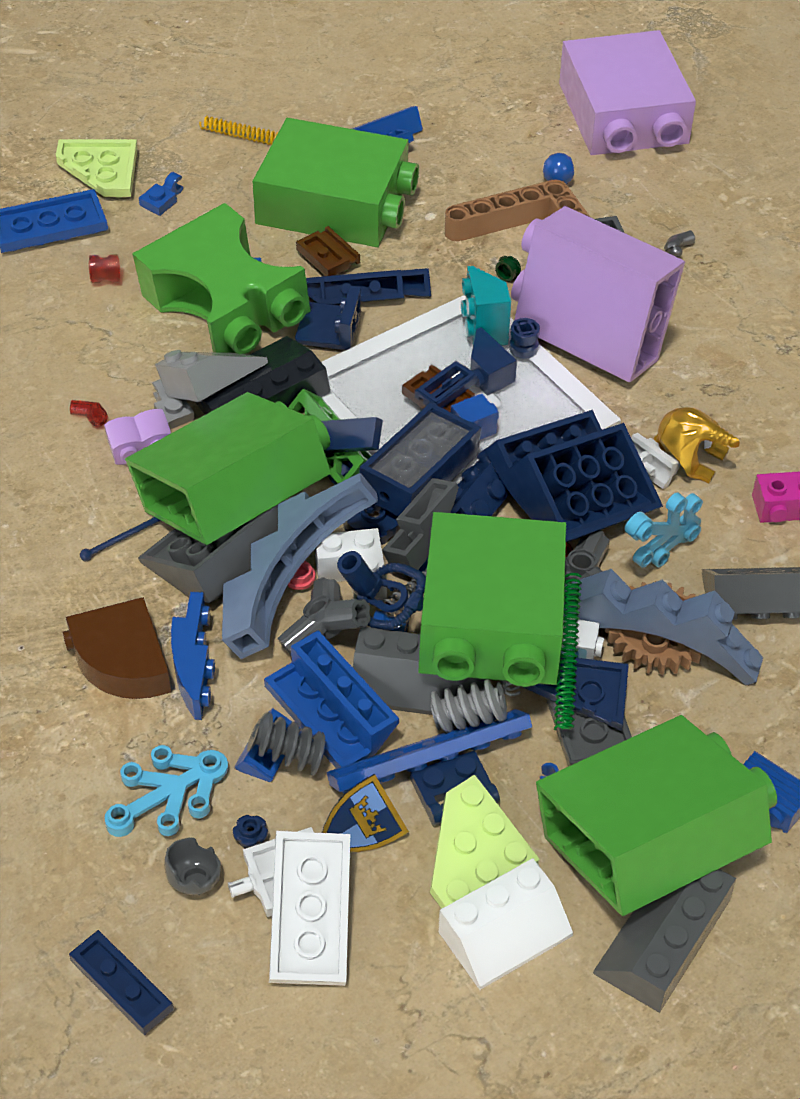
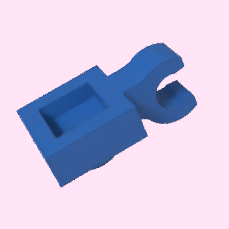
[139,172,183,216]

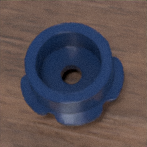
[233,815,268,848]

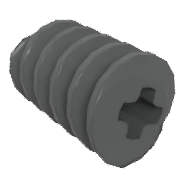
[247,712,325,776]

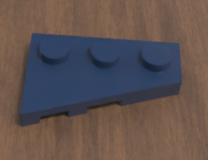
[523,657,629,731]

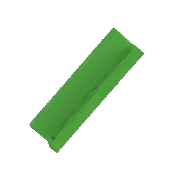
[288,389,372,483]

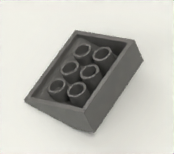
[138,500,286,603]

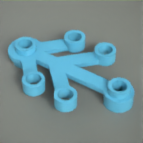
[625,492,703,568]
[105,745,228,837]

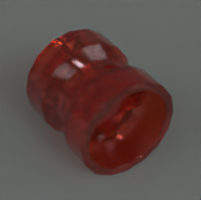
[89,254,120,283]

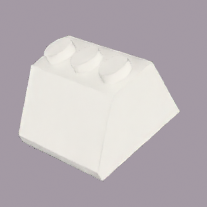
[439,858,573,990]

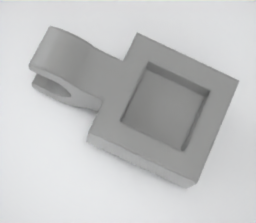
[152,379,194,430]

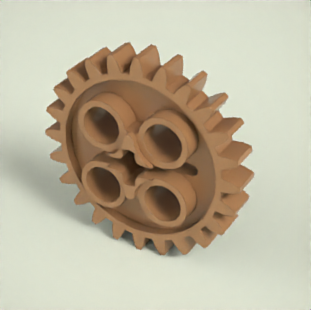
[605,581,704,675]

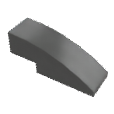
[382,478,459,570]

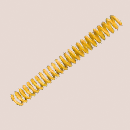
[199,115,278,145]

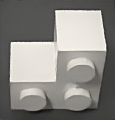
[315,528,387,601]

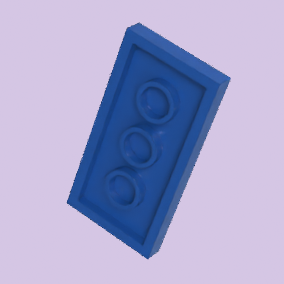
[0,189,108,253]

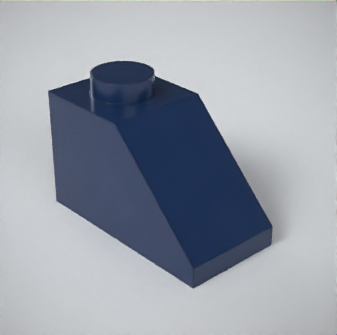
[470,327,517,396]

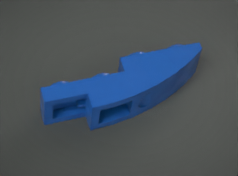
[171,592,215,720]

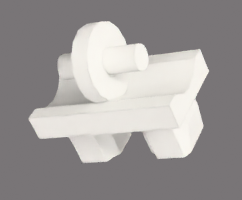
[631,433,681,489]

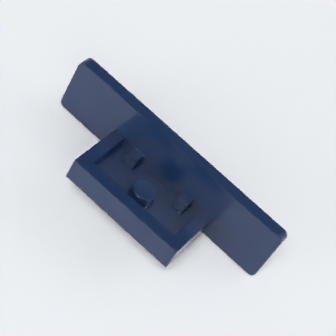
[451,448,510,516]

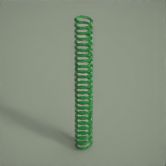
[554,573,582,731]

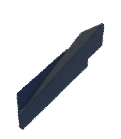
[306,268,431,305]

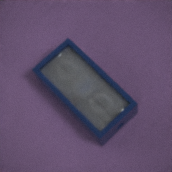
[359,402,481,516]

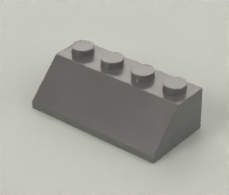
[702,567,800,620]
[353,627,490,720]
[593,869,736,1013]

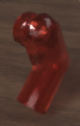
[70,400,108,427]

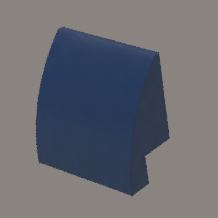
[485,409,663,542]

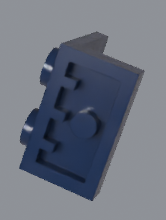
[295,286,361,350]

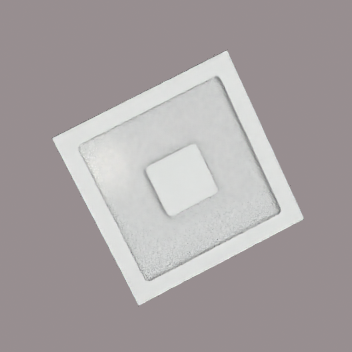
[322,296,621,484]

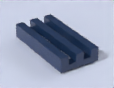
[415,361,478,408]

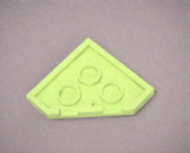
[56,139,138,198]
[430,775,540,909]

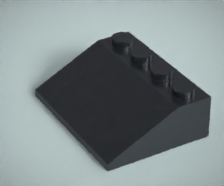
[195,336,331,415]

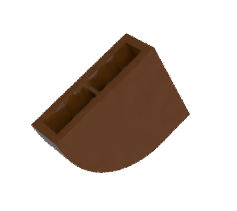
[62,597,171,699]

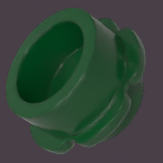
[495,255,521,282]

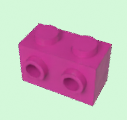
[752,471,800,523]

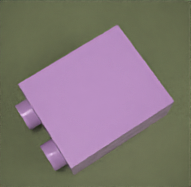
[559,30,696,156]
[511,206,685,383]

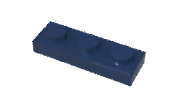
[69,930,174,1035]

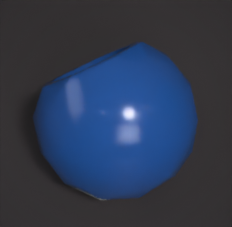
[542,153,574,184]

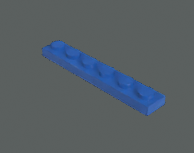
[326,709,532,793]

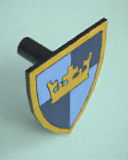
[322,773,409,852]

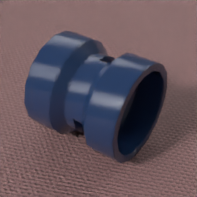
[509,318,540,359]

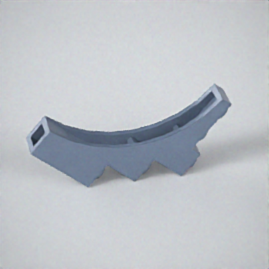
[222,473,378,659]
[563,569,763,685]

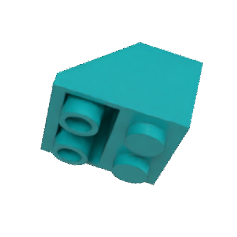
[461,266,511,346]

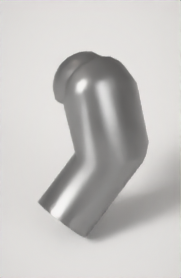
[664,230,695,257]

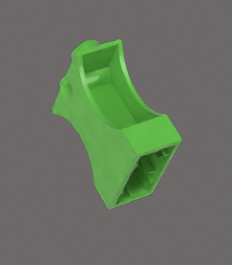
[132,203,311,354]

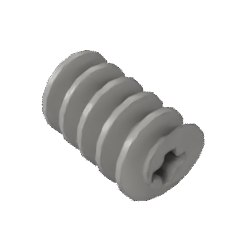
[431,679,507,733]

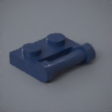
[410,750,500,826]

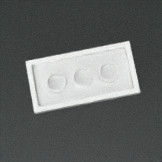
[269,831,350,986]

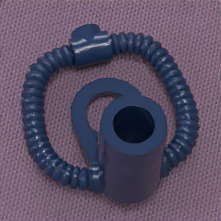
[337,551,426,630]

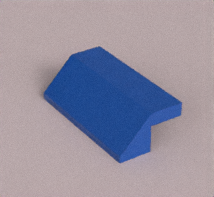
[264,630,399,769]

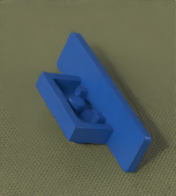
[352,106,423,143]

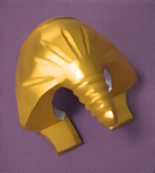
[653,407,740,484]

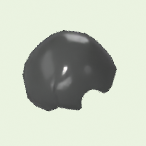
[164,837,221,895]

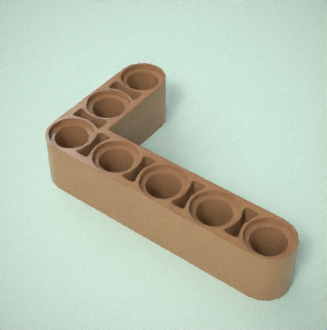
[444,180,591,242]

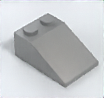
[155,350,268,402]

